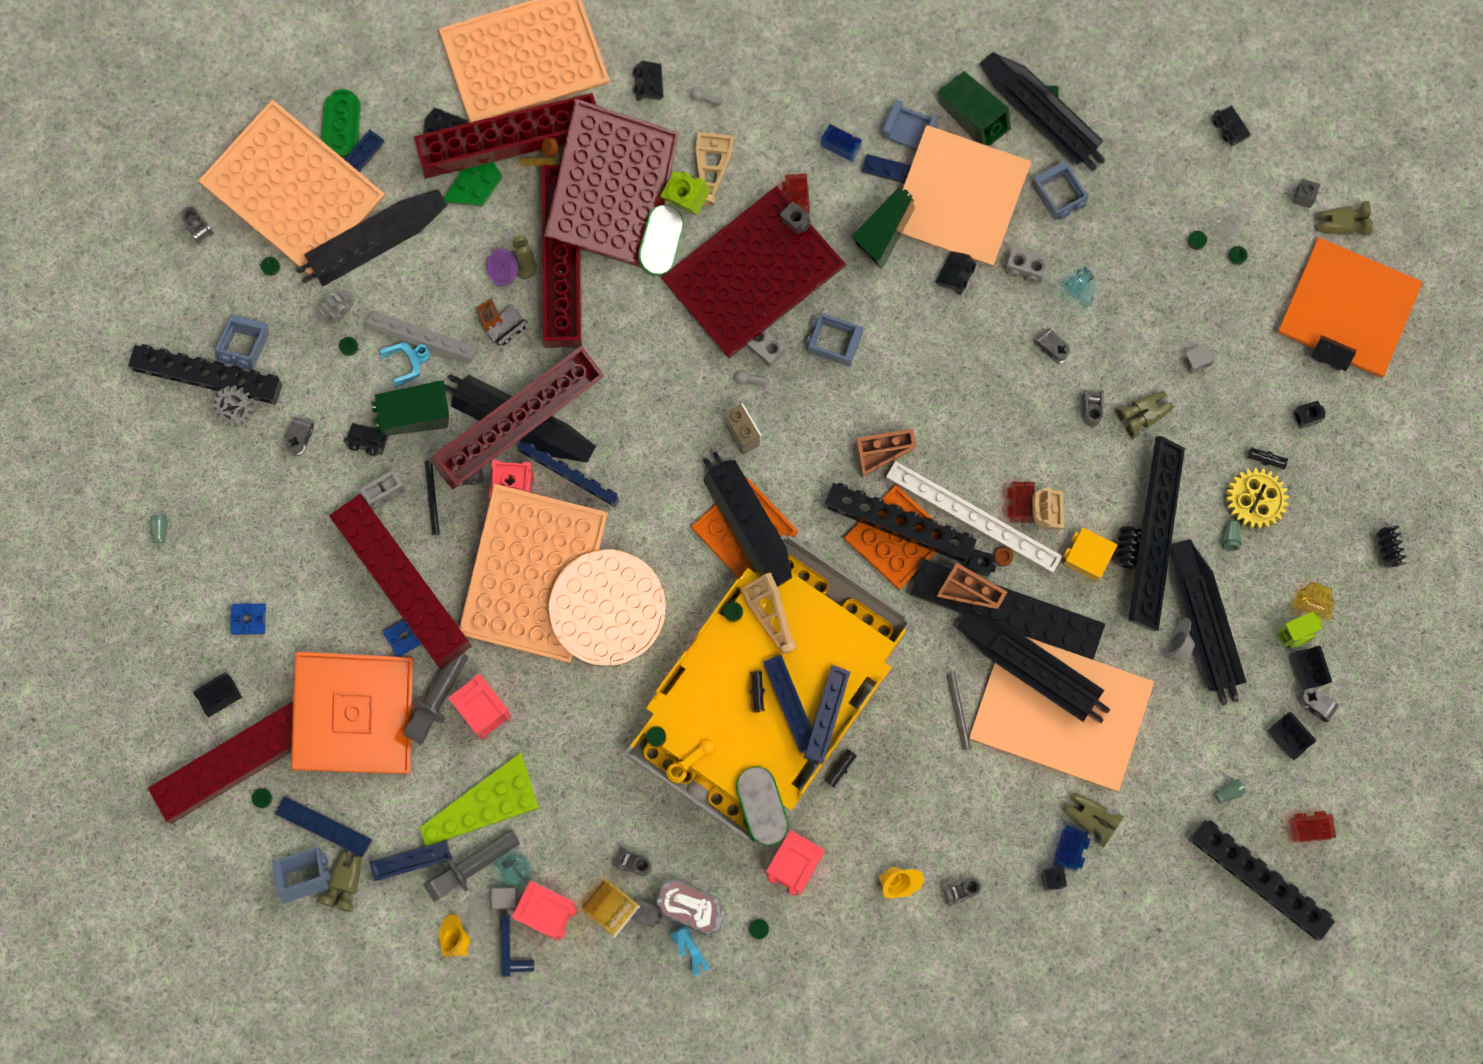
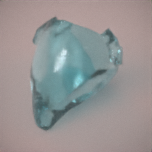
[1064,267,1095,308]
[496,854,531,886]

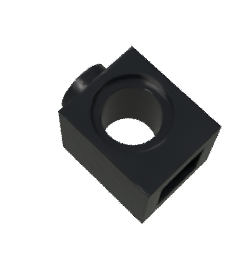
[1293,400,1326,429]
[967,549,997,577]
[1041,866,1067,891]

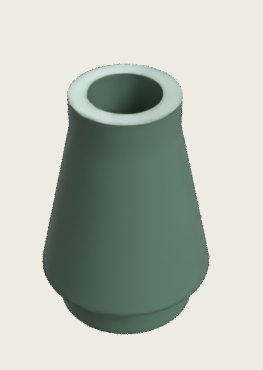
[149,515,169,543]
[1222,521,1242,551]
[1215,779,1246,804]

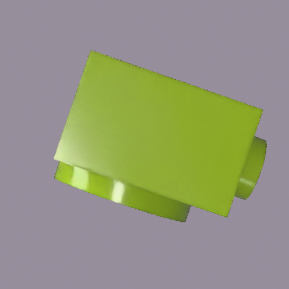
[661,171,711,215]
[1277,611,1322,649]

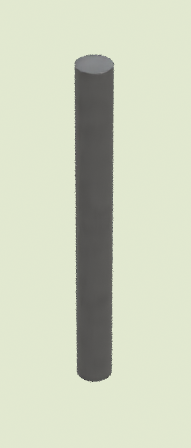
[947,672,971,750]

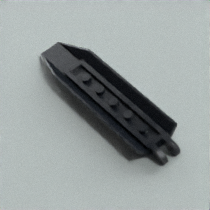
[980,52,1105,172]
[296,189,448,287]
[444,374,596,463]
[703,451,792,587]
[1172,539,1247,705]
[957,612,1110,723]

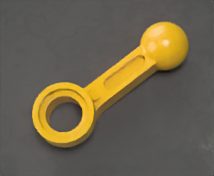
[666,739,715,784]

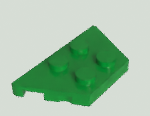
[444,162,503,207]

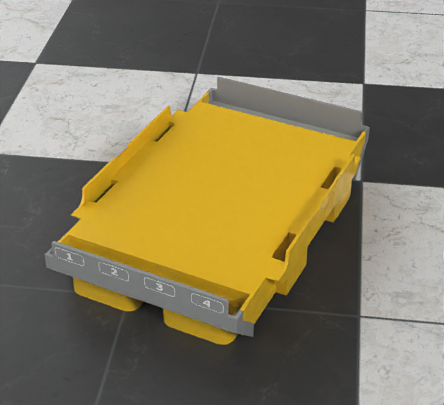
[625,534,912,848]

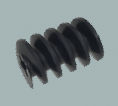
[1376,525,1407,568]
[1114,526,1142,569]

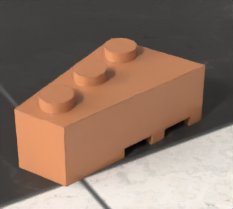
[855,429,916,477]
[937,563,1007,609]

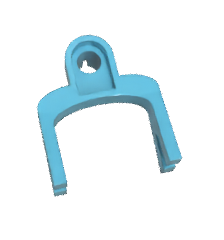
[379,342,430,388]
[670,925,711,977]

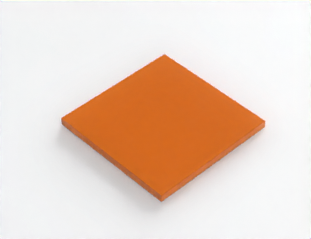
[1277,237,1423,378]
[290,652,413,774]

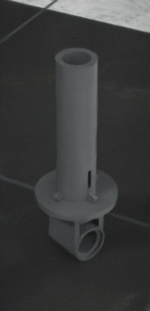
[403,653,468,745]
[423,829,520,902]

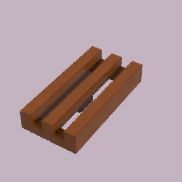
[476,299,503,331]

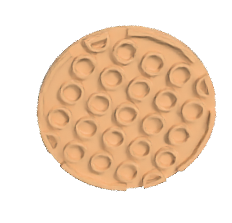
[549,549,666,665]

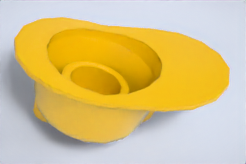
[878,867,924,899]
[438,914,470,958]

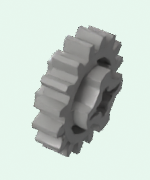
[317,290,355,325]
[212,385,255,427]

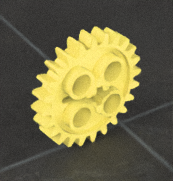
[1225,468,1289,530]

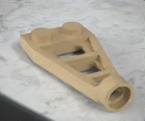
[696,132,734,206]
[740,573,797,655]

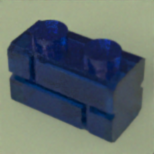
[821,124,862,163]
[1053,826,1090,872]

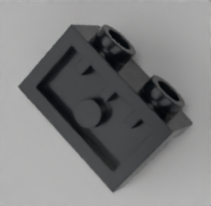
[1212,105,1251,147]
[344,423,389,456]

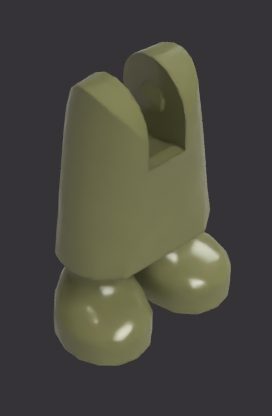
[1316,201,1373,235]
[512,236,537,279]
[1115,391,1174,439]
[1063,793,1124,847]
[316,851,362,912]

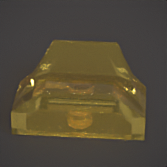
[1292,582,1335,621]

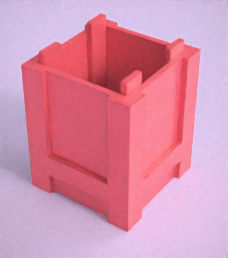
[489,460,535,499]
[448,673,512,740]
[766,830,825,896]
[512,881,577,941]

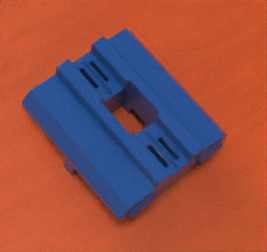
[230,603,266,635]
[383,619,421,657]

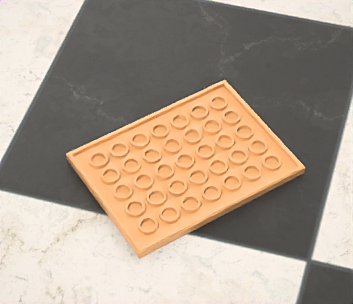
[439,0,610,122]
[198,99,386,275]
[459,484,608,663]
[969,636,1154,792]

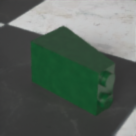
[937,71,1011,147]
[852,187,915,269]
[371,380,449,436]

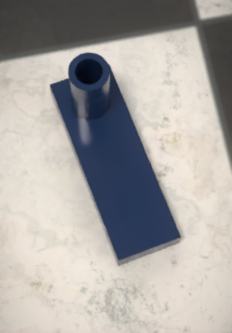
[501,915,534,977]

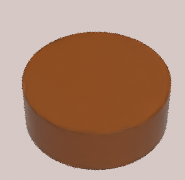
[542,138,558,157]
[994,547,1013,567]

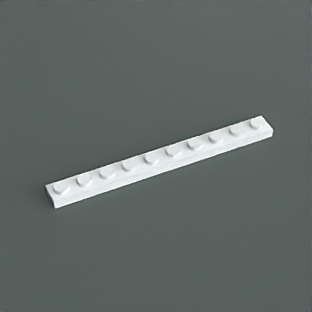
[886,461,1062,574]

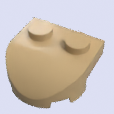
[1032,487,1064,530]

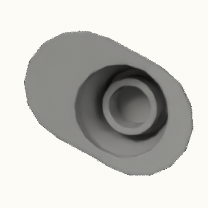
[1164,618,1195,663]

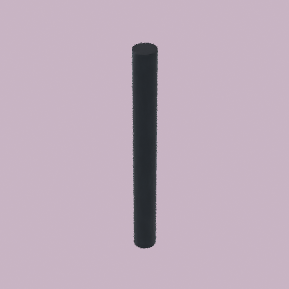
[425,460,440,535]

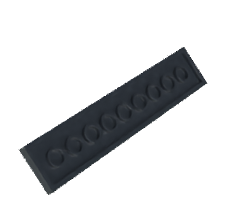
[1128,436,1185,631]
[910,559,1105,660]

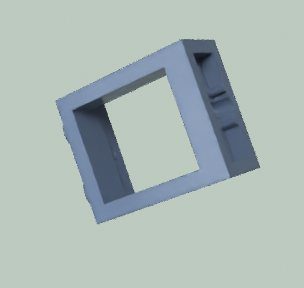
[1032,161,1089,220]
[806,313,864,367]
[215,314,269,370]
[272,847,331,904]

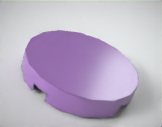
[487,248,518,286]

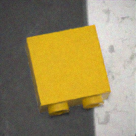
[1063,528,1117,582]

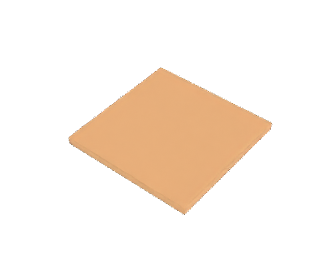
[902,125,1032,266]

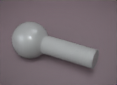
[690,87,723,106]
[734,370,769,386]

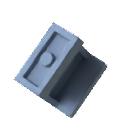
[882,99,939,151]

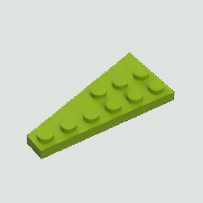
[420,752,539,846]

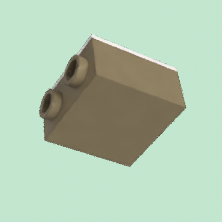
[724,403,762,455]

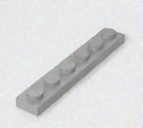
[366,311,478,364]

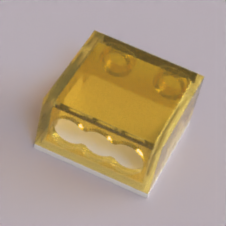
[580,878,640,938]

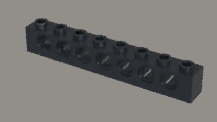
[128,344,283,405]
[824,483,977,565]
[1188,820,1335,941]

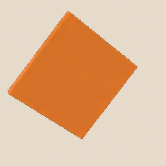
[691,477,799,579]
[843,485,942,591]

